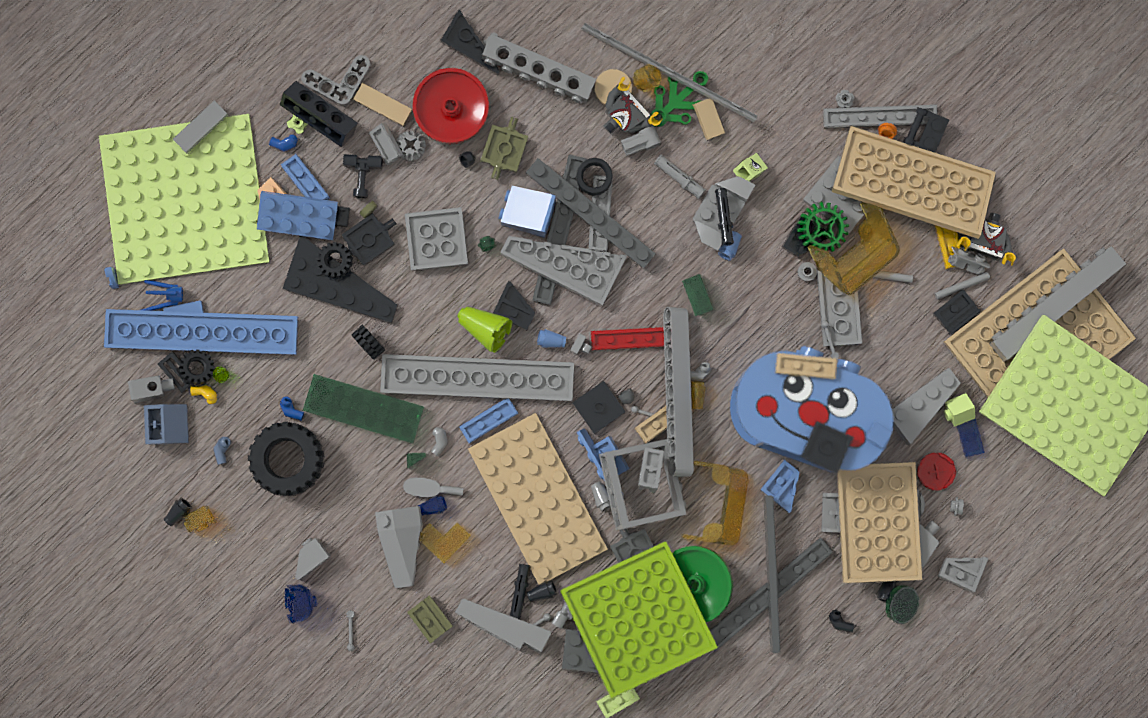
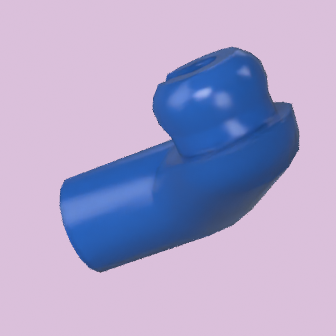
[269,134,298,152]
[280,396,304,421]

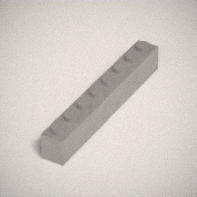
[989,246,1126,362]

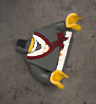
[603,77,663,134]
[956,213,1016,266]

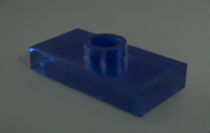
[957,418,985,458]

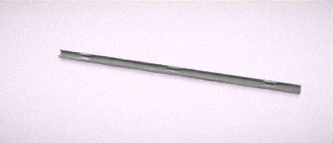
[581,23,757,122]

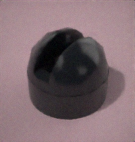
[459,151,476,168]

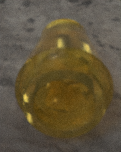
[691,381,706,409]

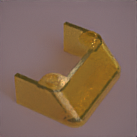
[808,202,900,295]
[681,461,749,546]

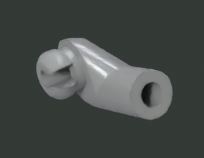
[431,427,448,457]

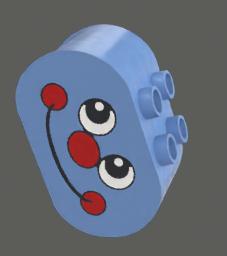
[730,346,893,473]

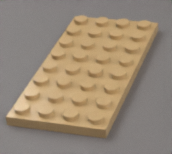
[832,126,996,239]
[468,413,607,584]

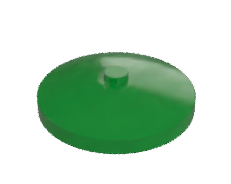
[672,546,733,622]

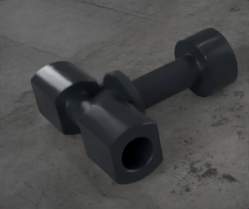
[343,154,383,199]

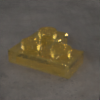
[419,522,471,564]

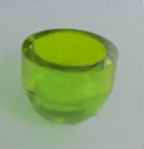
[213,366,230,383]

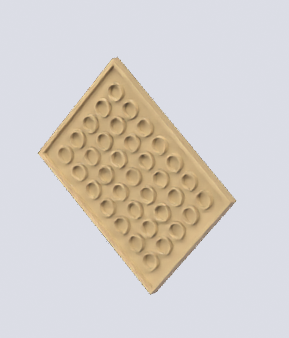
[944,248,1136,398]

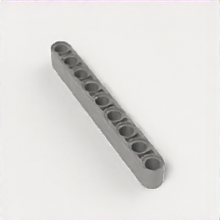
[663,307,694,477]

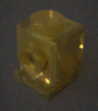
[184,506,217,533]

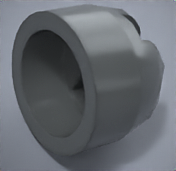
[618,388,635,404]

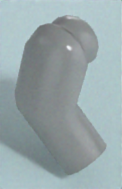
[690,362,711,381]

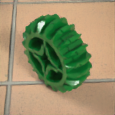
[797,202,849,254]

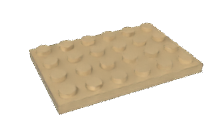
[837,462,922,583]

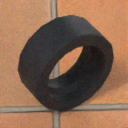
[576,158,613,196]

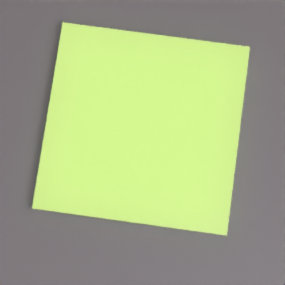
[99,114,270,285]

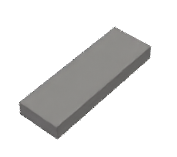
[173,100,228,154]

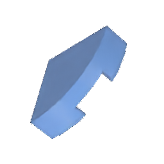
[104,267,119,289]

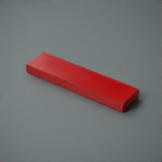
[591,327,664,351]

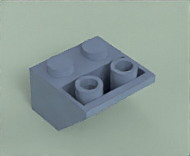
[144,404,189,445]

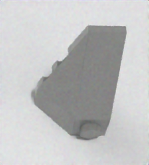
[375,506,423,588]

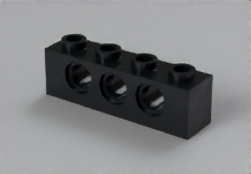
[279,81,358,147]

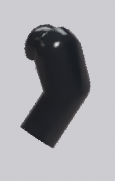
[829,609,854,633]

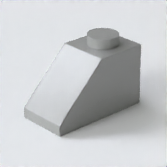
[296,538,331,580]

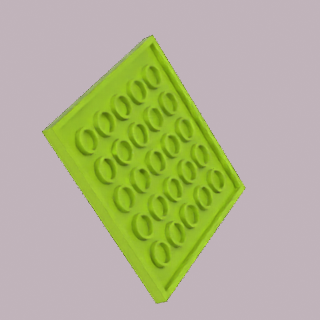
[560,541,718,699]

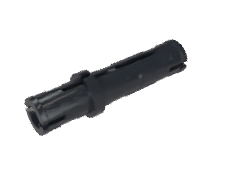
[715,188,734,246]
[510,564,531,620]

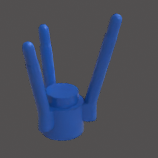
[141,280,183,311]

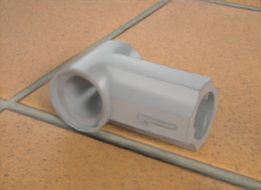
[621,126,662,156]

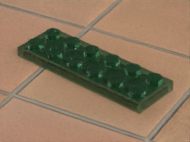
[302,374,425,444]

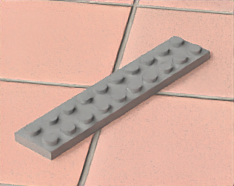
[380,354,574,401]

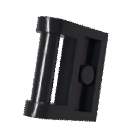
[903,107,949,153]

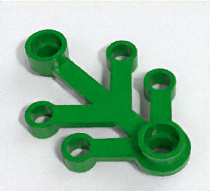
[649,71,708,127]

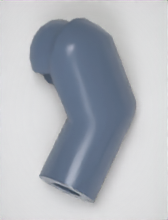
[213,437,231,465]

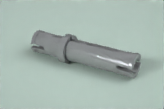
[654,154,706,199]

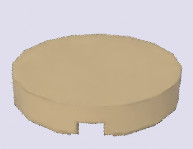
[595,69,632,105]

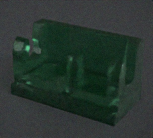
[682,274,716,316]

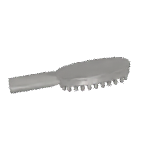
[403,478,464,497]

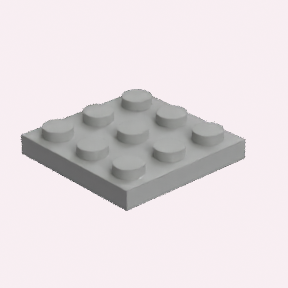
[803,155,871,233]
[405,207,468,271]

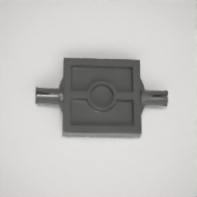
[610,528,654,563]

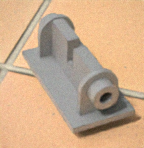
[948,246,990,275]

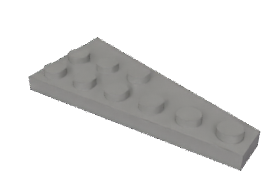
[500,236,627,307]

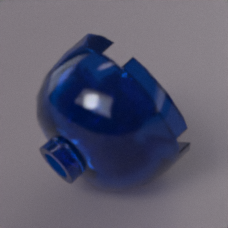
[284,584,317,624]

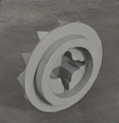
[396,130,426,161]

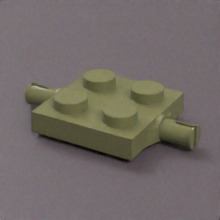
[481,117,529,180]

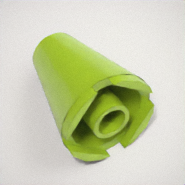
[457,306,512,353]

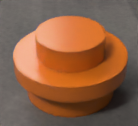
[878,123,897,139]

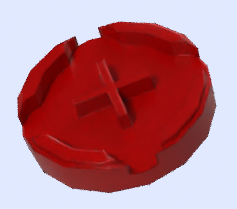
[917,452,956,491]

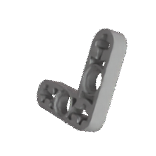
[301,55,371,106]

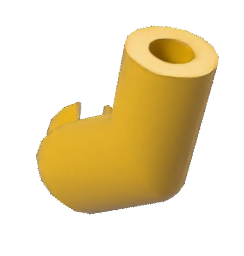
[190,385,217,404]

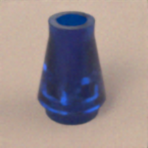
[417,495,447,516]

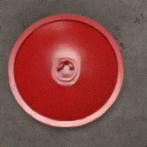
[413,68,489,144]

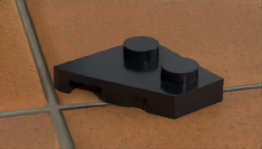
[781,216,827,257]
[493,281,535,330]

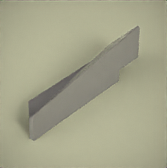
[455,599,551,654]

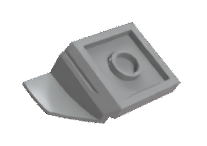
[693,176,755,251]

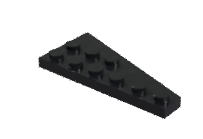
[282,236,398,323]

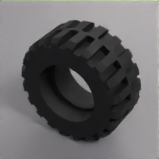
[248,422,325,496]

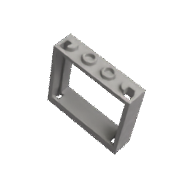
[599,439,687,530]

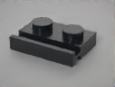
[932,289,981,335]

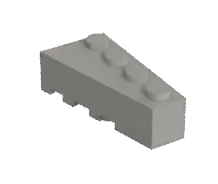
[892,368,961,445]

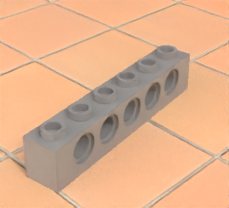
[482,34,596,104]

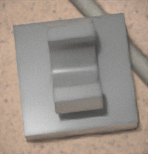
[570,333,592,355]

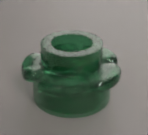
[478,236,496,252]

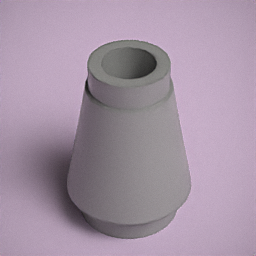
[591,481,611,512]

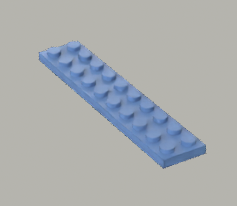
[104,309,298,355]

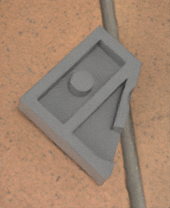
[937,557,988,593]

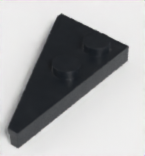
[440,9,500,75]

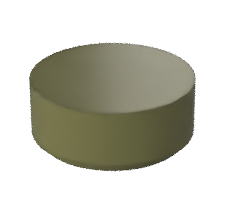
[359,200,378,218]

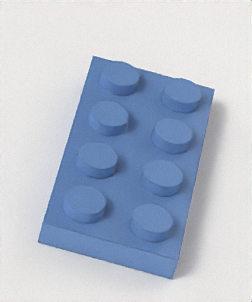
[257,191,338,240]

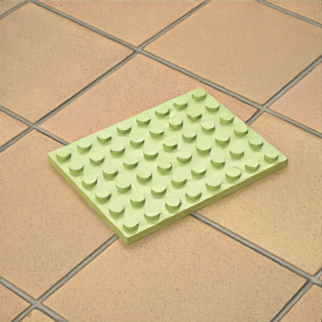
[979,315,1148,497]

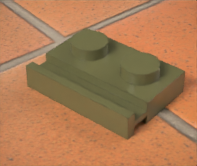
[407,595,453,643]

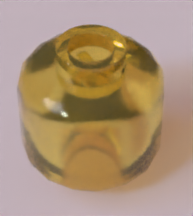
[633,64,662,92]

